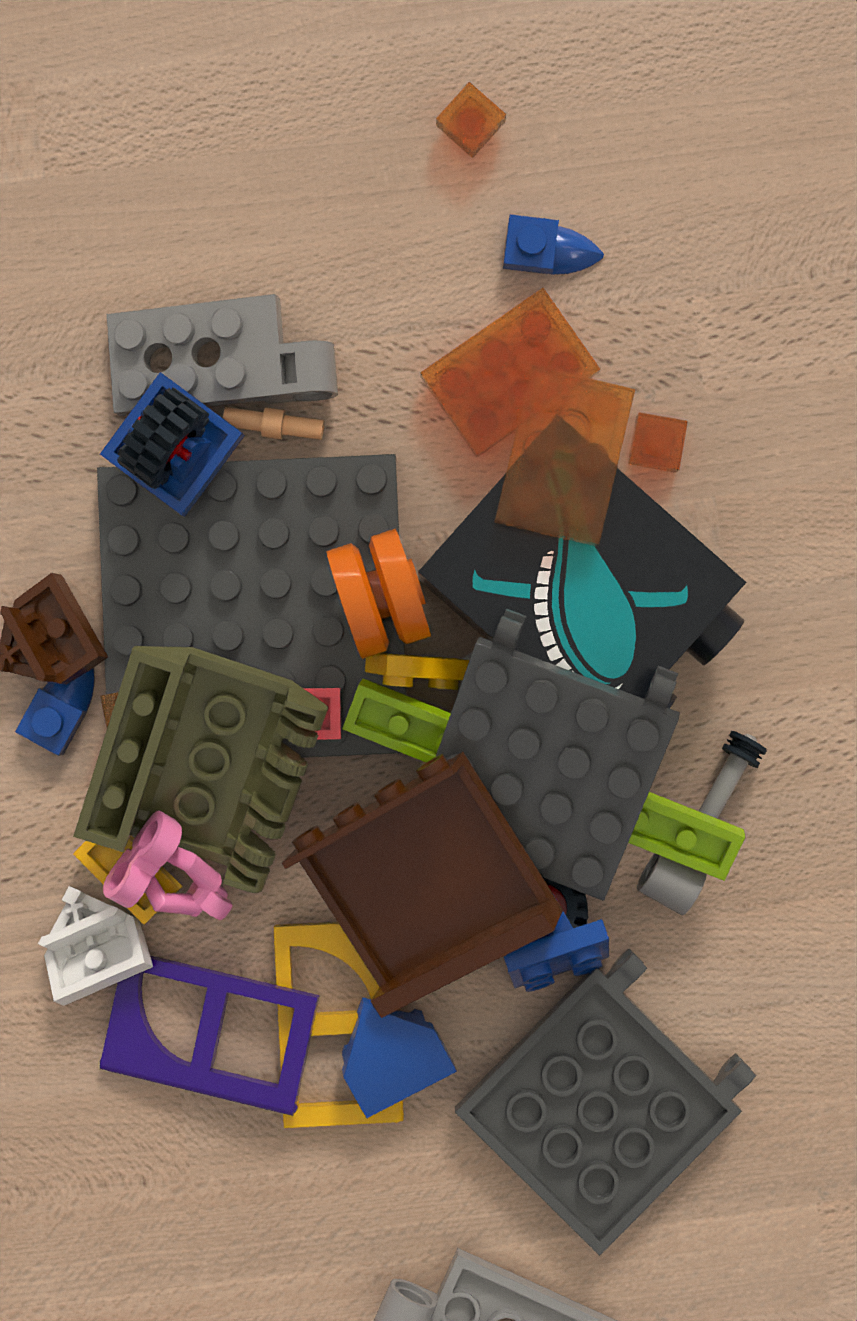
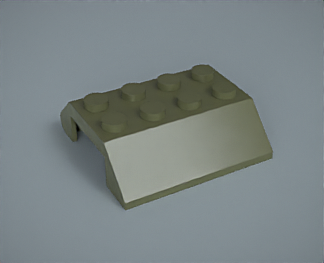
[73,646,328,893]

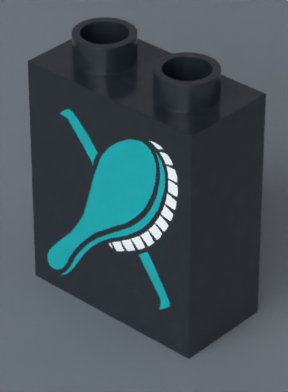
[418,415,747,708]

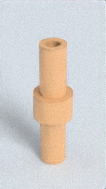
[223,407,324,440]

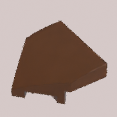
[0,573,108,684]

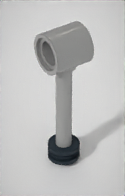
[637,731,767,915]

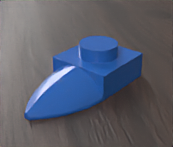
[503,214,604,275]
[15,668,95,756]

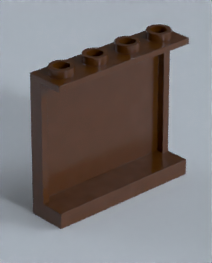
[282,752,563,1018]

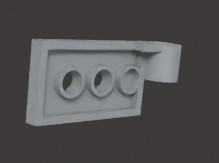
[107,294,338,416]
[373,1248,617,1321]

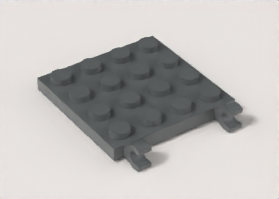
[436,609,680,901]
[455,949,756,1256]

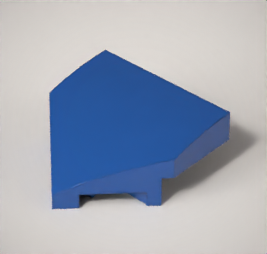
[342,997,457,1118]

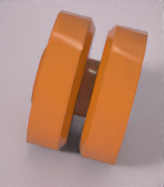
[326,529,431,659]

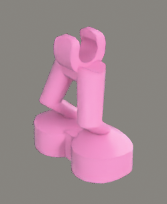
[103,810,233,920]

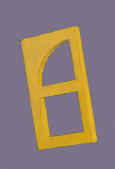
[273,922,404,1128]

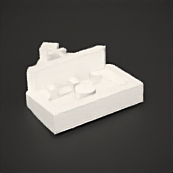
[38,886,153,1006]

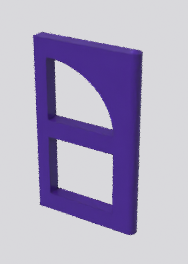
[100,955,320,1116]

